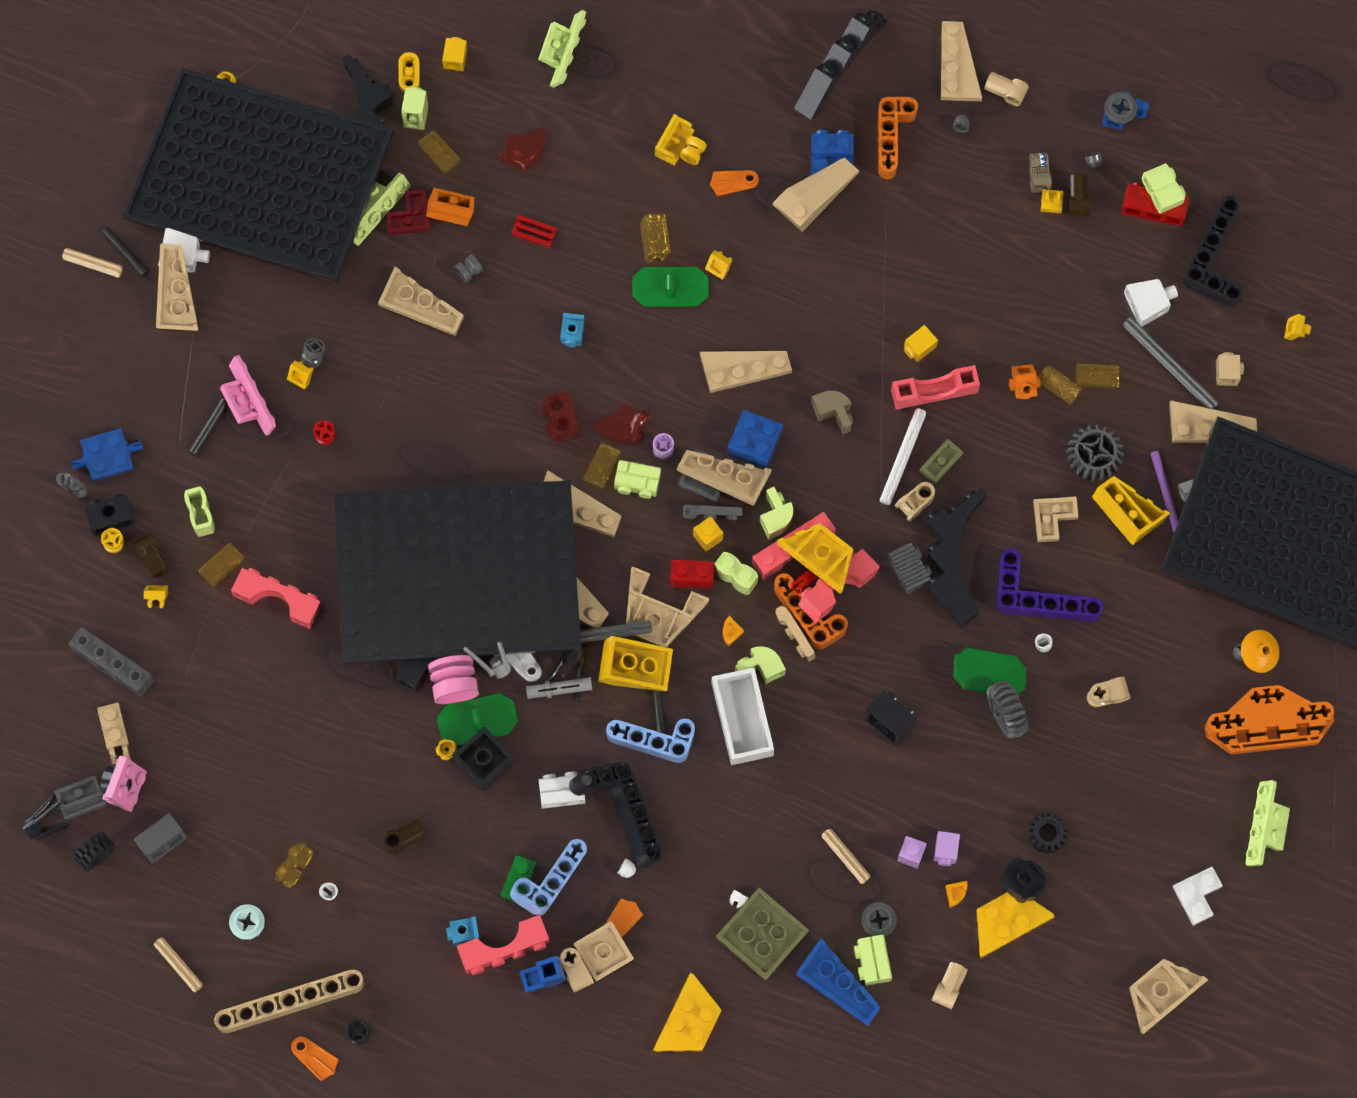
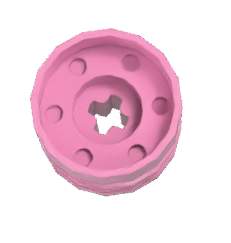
[428,655,479,704]

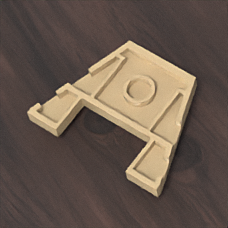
[626,566,709,648]

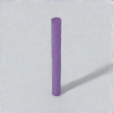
[1151,451,1179,533]

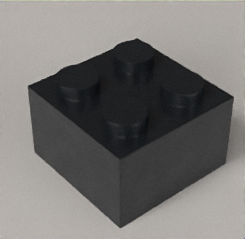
[864,690,917,747]
[452,726,515,792]

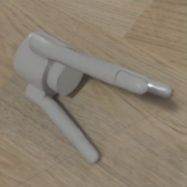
[463,642,511,679]

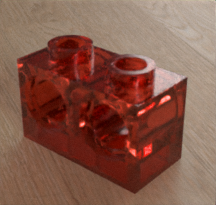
[542,391,579,443]

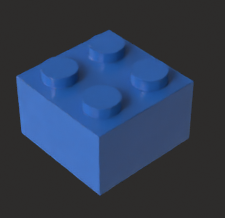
[727,410,783,469]

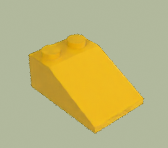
[598,636,673,691]

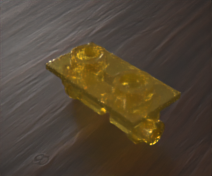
[1039,365,1083,405]
[275,843,313,889]

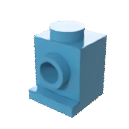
[560,313,585,347]
[446,916,480,946]

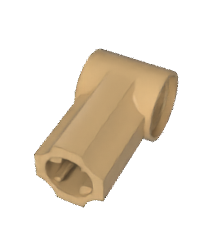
[984,72,1029,106]
[932,962,968,1010]

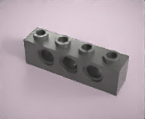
[68,627,154,698]

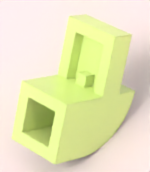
[760,487,793,540]
[735,647,786,684]

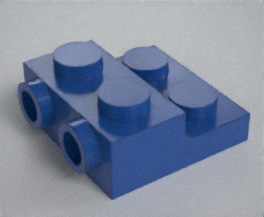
[811,130,854,175]

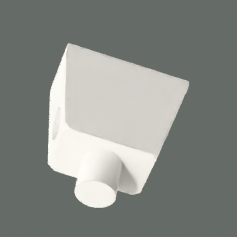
[158,228,210,272]
[1124,279,1178,327]

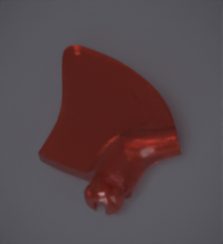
[499,129,546,172]
[593,404,651,443]

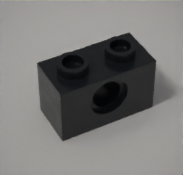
[85,494,135,536]

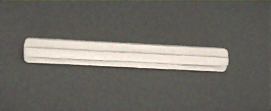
[880,408,926,505]

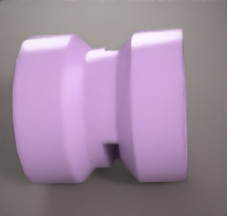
[653,433,674,460]

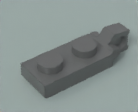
[683,505,742,520]

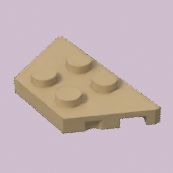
[1129,959,1208,1034]

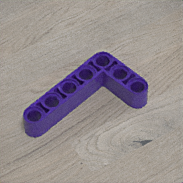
[996,548,1103,622]

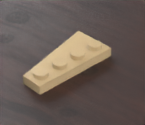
[941,21,982,102]
[378,267,464,336]

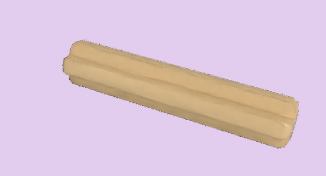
[62,248,123,277]
[822,828,870,884]
[154,937,203,992]

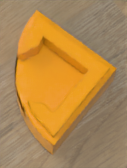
[723,616,744,647]
[945,881,968,908]

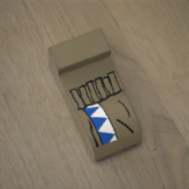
[1029,152,1052,193]

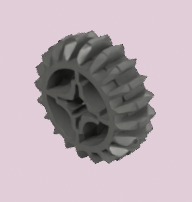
[1066,424,1124,482]
[987,681,1029,739]

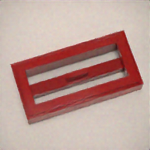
[511,215,557,249]

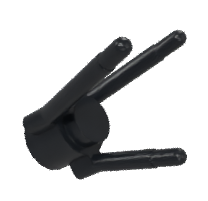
[546,649,586,701]
[21,795,69,840]

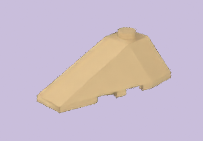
[772,158,859,232]

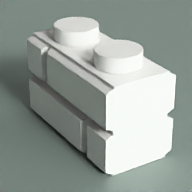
[539,772,585,809]

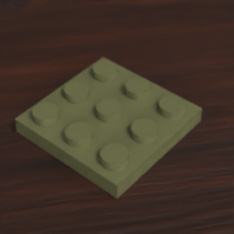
[716,888,809,981]

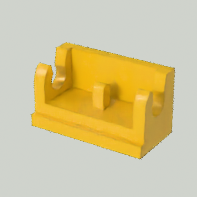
[655,114,694,166]

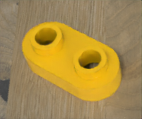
[399,52,420,93]

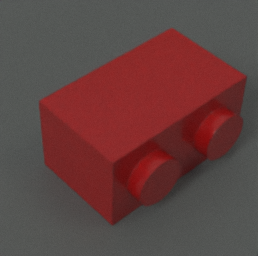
[670,560,714,589]

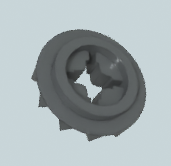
[1104,92,1138,124]
[56,473,88,497]
[862,902,897,937]

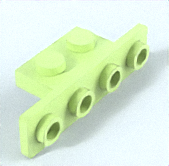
[538,10,586,88]
[353,173,411,246]
[1245,780,1290,866]

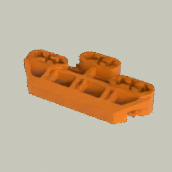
[1205,685,1334,755]

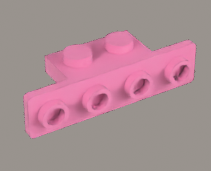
[220,355,276,436]

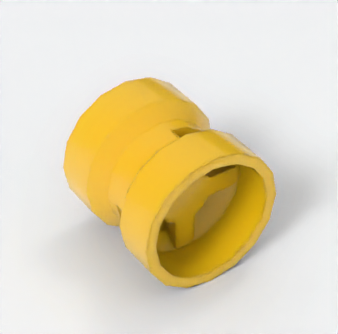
[679,136,707,165]

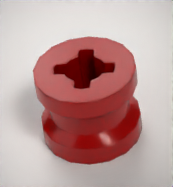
[313,420,336,446]

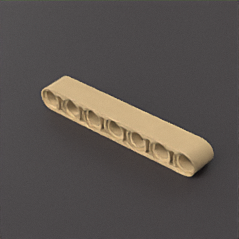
[214,970,364,1033]

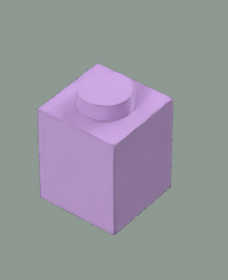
[933,831,960,866]
[897,836,927,869]

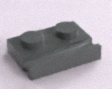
[54,775,107,821]

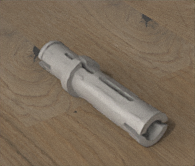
[526,677,592,699]

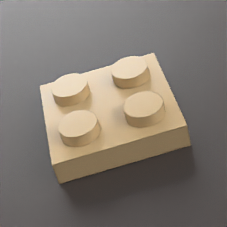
[573,920,634,982]

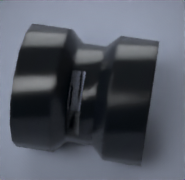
[346,1020,370,1045]

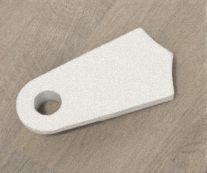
[500,653,542,682]

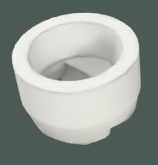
[1035,633,1052,653]
[617,859,636,878]
[319,882,338,900]
[730,890,749,909]

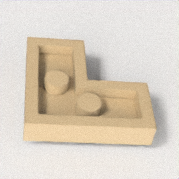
[1033,497,1078,543]

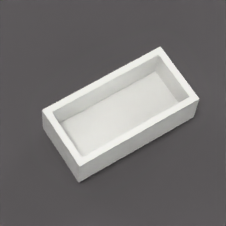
[711,668,774,765]

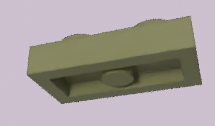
[919,439,964,485]

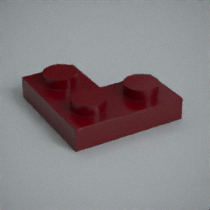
[386,189,430,235]

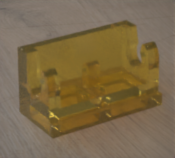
[640,214,671,262]

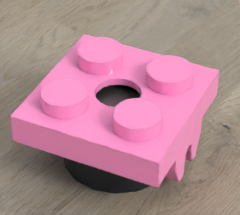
[101,756,147,812]

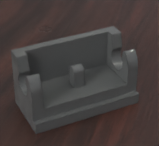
[134,813,187,864]

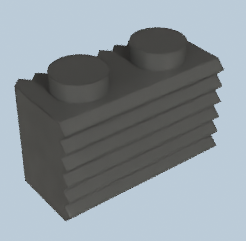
[887,543,932,595]

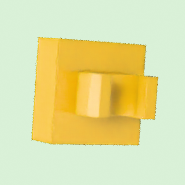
[1040,189,1063,213]
[705,250,732,280]
[1284,314,1311,341]
[287,361,314,389]
[144,585,168,608]

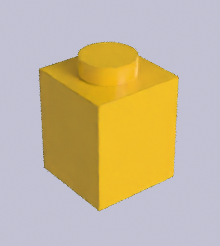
[442,37,467,71]
[904,325,938,362]
[693,516,723,552]

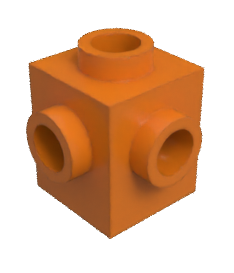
[1009,364,1040,399]

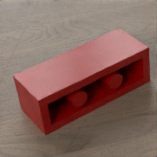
[1121,183,1190,227]

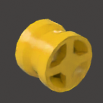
[101,528,125,553]

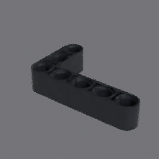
[1183,195,1243,308]
[569,762,662,868]

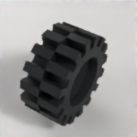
[1028,812,1069,854]
[73,832,115,872]

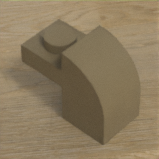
[811,391,853,434]

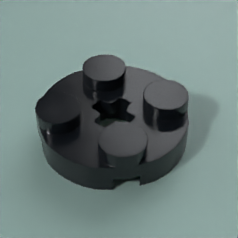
[1000,858,1046,903]

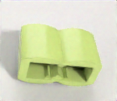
[1141,163,1186,214]
[184,486,215,537]
[714,552,758,595]

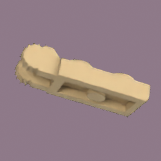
[775,606,816,662]
[97,703,131,764]

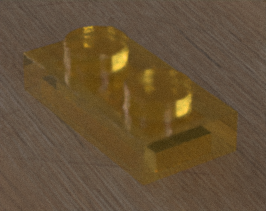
[418,130,461,174]
[1076,363,1119,388]
[583,443,621,490]
[198,542,245,588]

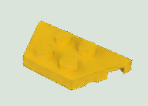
[777,523,853,594]
[976,892,1055,958]
[653,973,721,1052]

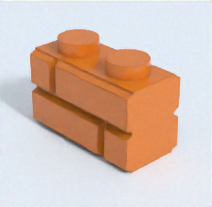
[426,188,475,226]

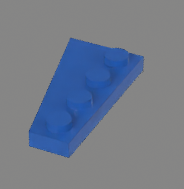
[795,938,881,1027]

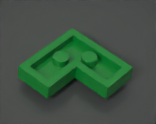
[500,855,545,907]

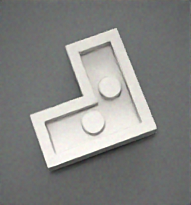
[1173,867,1223,926]

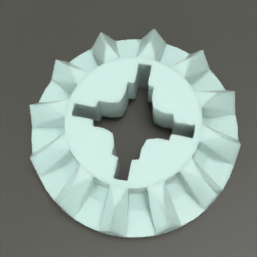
[229,905,265,940]

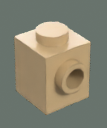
[1216,352,1244,386]

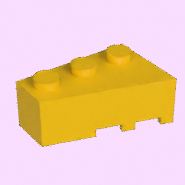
[1092,476,1170,546]

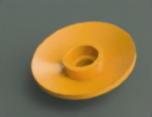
[1241,630,1279,673]

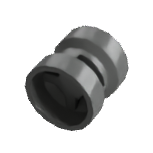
[454,254,483,283]
[301,338,325,368]

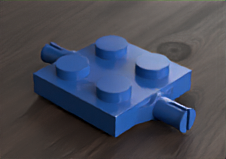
[71,428,143,482]

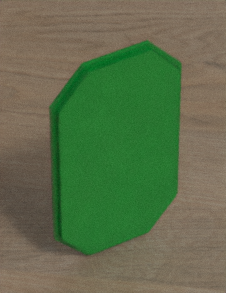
[632,267,708,307]
[953,647,1026,695]
[437,693,518,746]

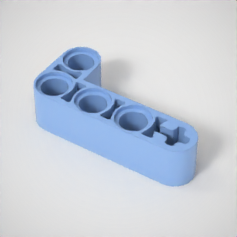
[606,719,695,763]
[510,839,587,916]

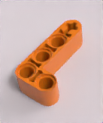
[878,97,918,180]
[774,574,848,650]

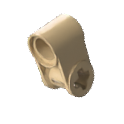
[895,482,935,522]
[1087,677,1131,707]
[560,948,594,993]

